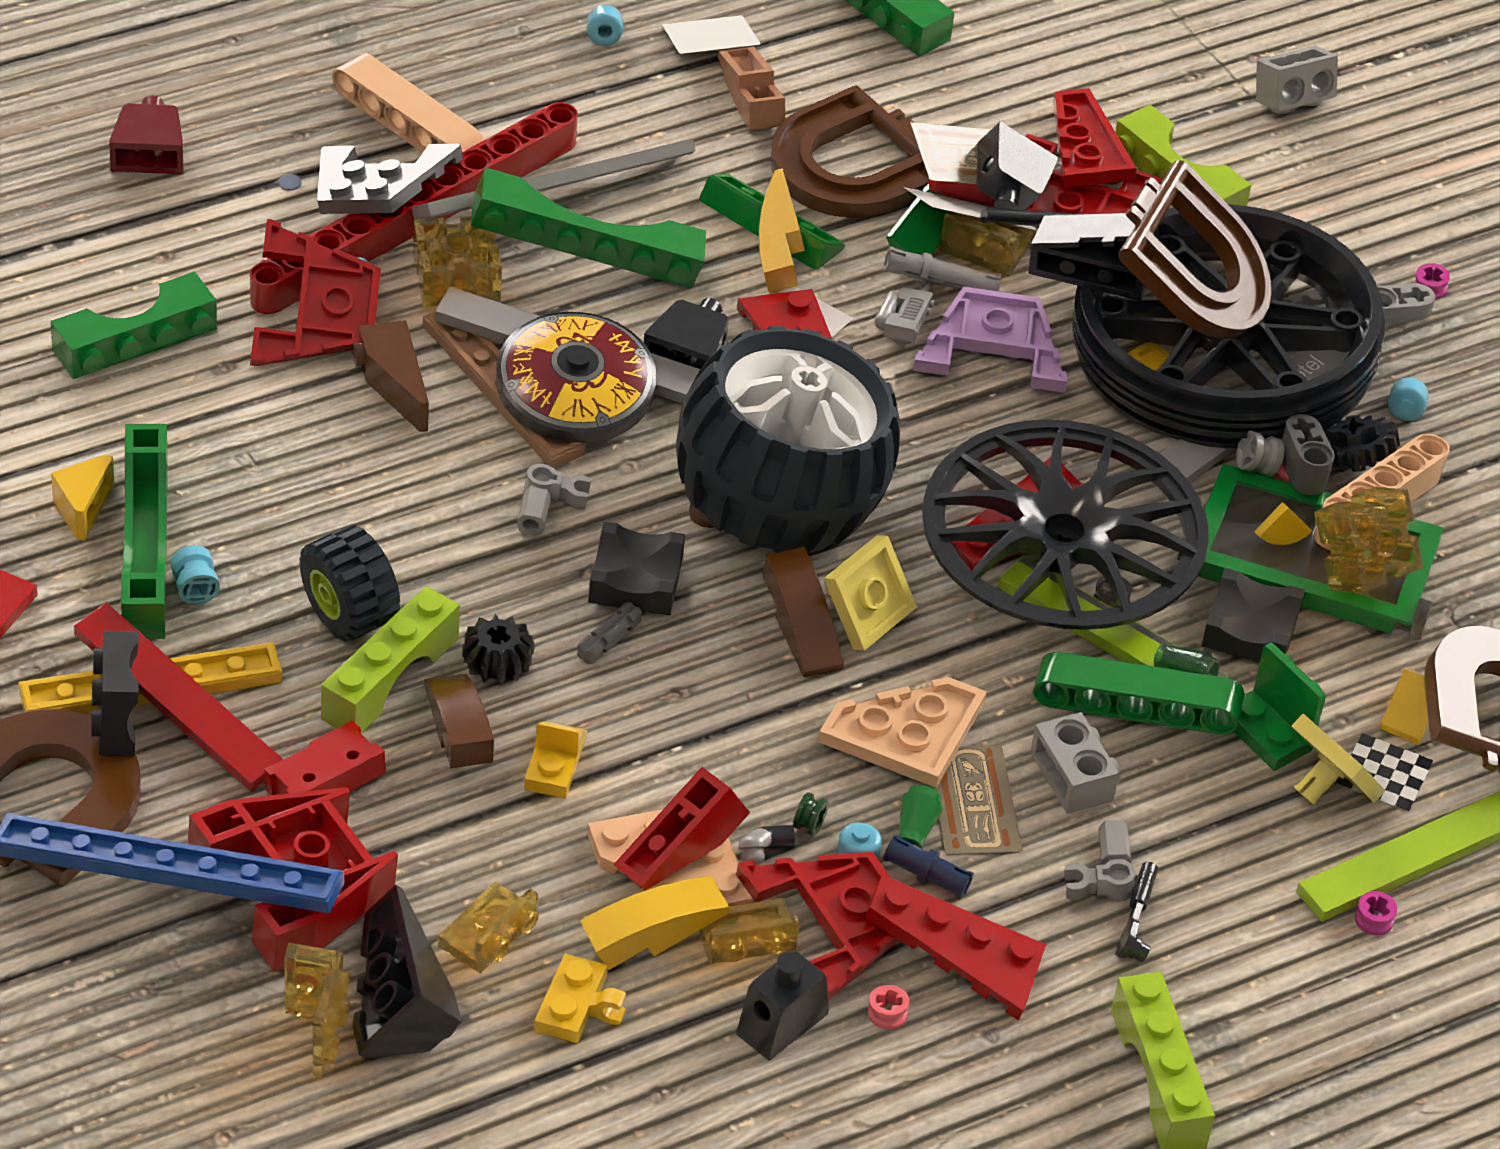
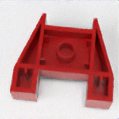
[188,787,398,971]

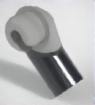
[738,825,795,864]

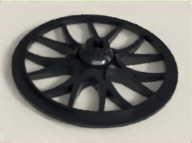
[922,419,1209,630]

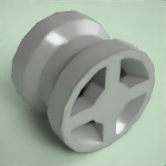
[1236,431,1285,477]

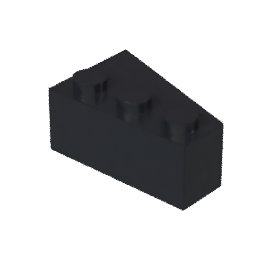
[1028,213,1160,301]

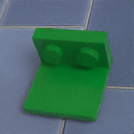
[1233,643,1326,771]

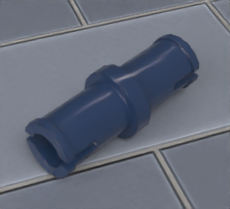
[883,835,974,898]

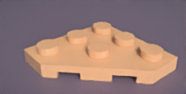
[818,677,987,788]
[587,809,752,915]

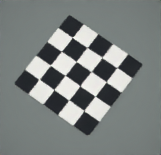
[1337,734,1433,811]

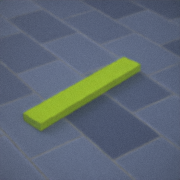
[1296,791,1500,922]

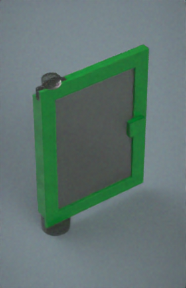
[1177,464,1444,640]

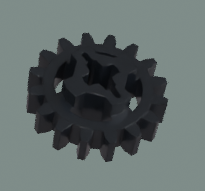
[1324,415,1400,472]

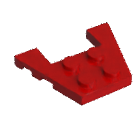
[1025,134,1163,228]
[250,219,381,366]
[736,851,899,1001]

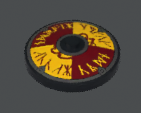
[496,312,656,443]

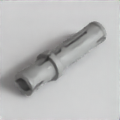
[883,246,1001,292]

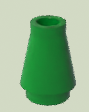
[898,785,943,848]

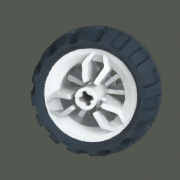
[676,326,900,553]

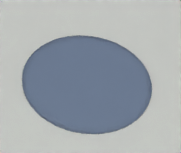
[278,174,301,190]

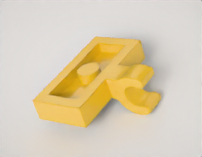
[534,954,626,1044]

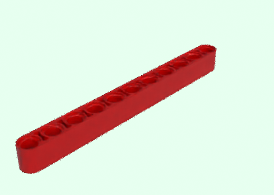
[250,102,578,314]

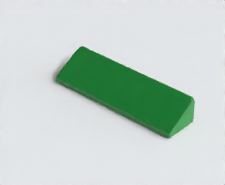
[699,174,845,269]
[886,184,966,255]

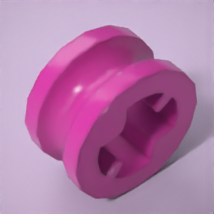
[1414,263,1450,299]
[1355,891,1398,935]

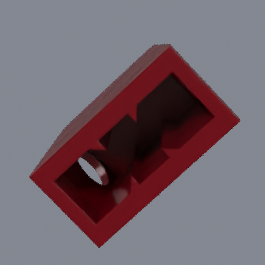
[109,95,184,174]

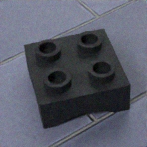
[588,521,685,616]
[1201,568,1305,663]
[91,631,139,755]

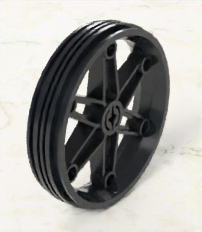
[1072,204,1385,448]

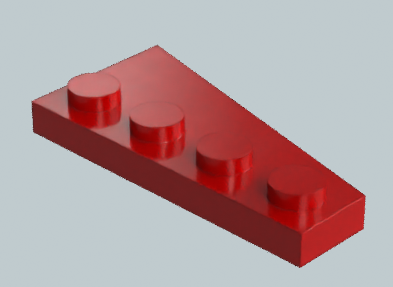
[865,875,1046,1021]

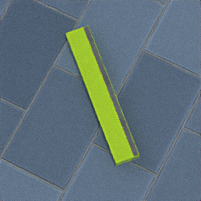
[998,556,1228,678]

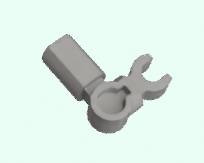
[517,464,591,536]
[1064,820,1135,902]

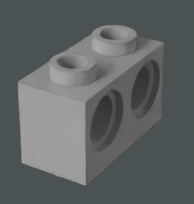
[1256,45,1338,114]
[1030,712,1120,814]

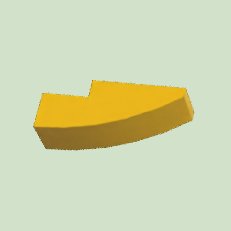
[759,169,805,293]
[580,876,732,970]

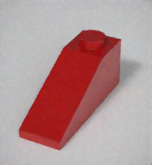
[613,767,750,891]

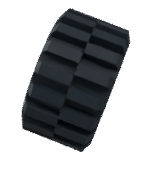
[299,524,401,641]

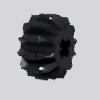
[462,613,534,685]

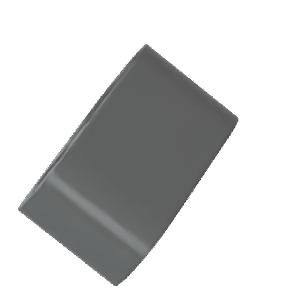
[1282,414,1334,495]

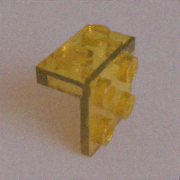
[939,211,1037,277]

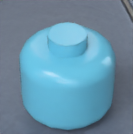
[587,5,623,45]
[1388,377,1429,421]
[837,822,882,860]

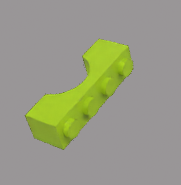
[1115,104,1252,206]
[321,586,460,733]
[1111,971,1215,1149]

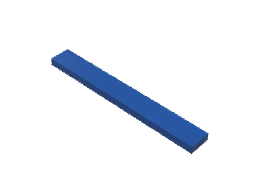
[0,813,345,913]

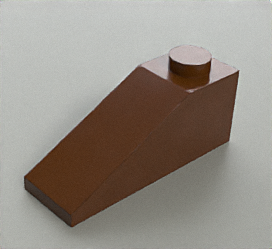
[352,321,429,432]

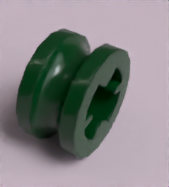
[793,792,829,836]

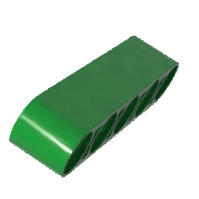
[1032,652,1245,735]

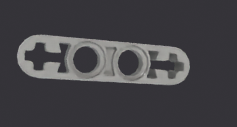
[1291,283,1435,323]

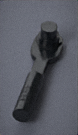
[1115,861,1158,962]

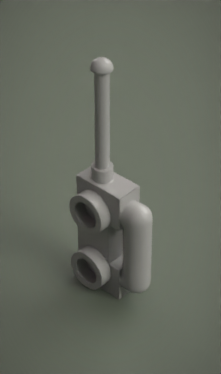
[874,258,943,345]

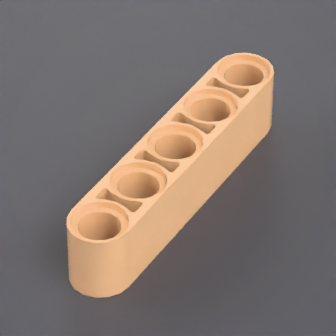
[332,53,484,153]
[1314,434,1450,551]

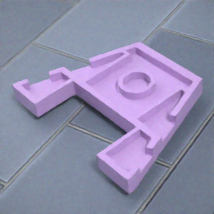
[913,286,1068,393]

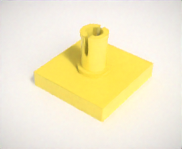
[823,535,917,651]
[1292,714,1386,805]

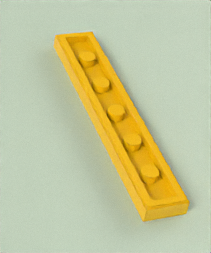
[19,642,283,714]

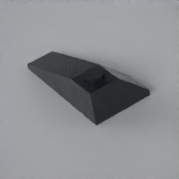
[352,885,462,1059]

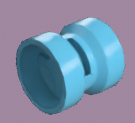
[170,545,220,605]

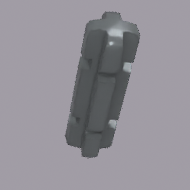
[577,602,642,664]

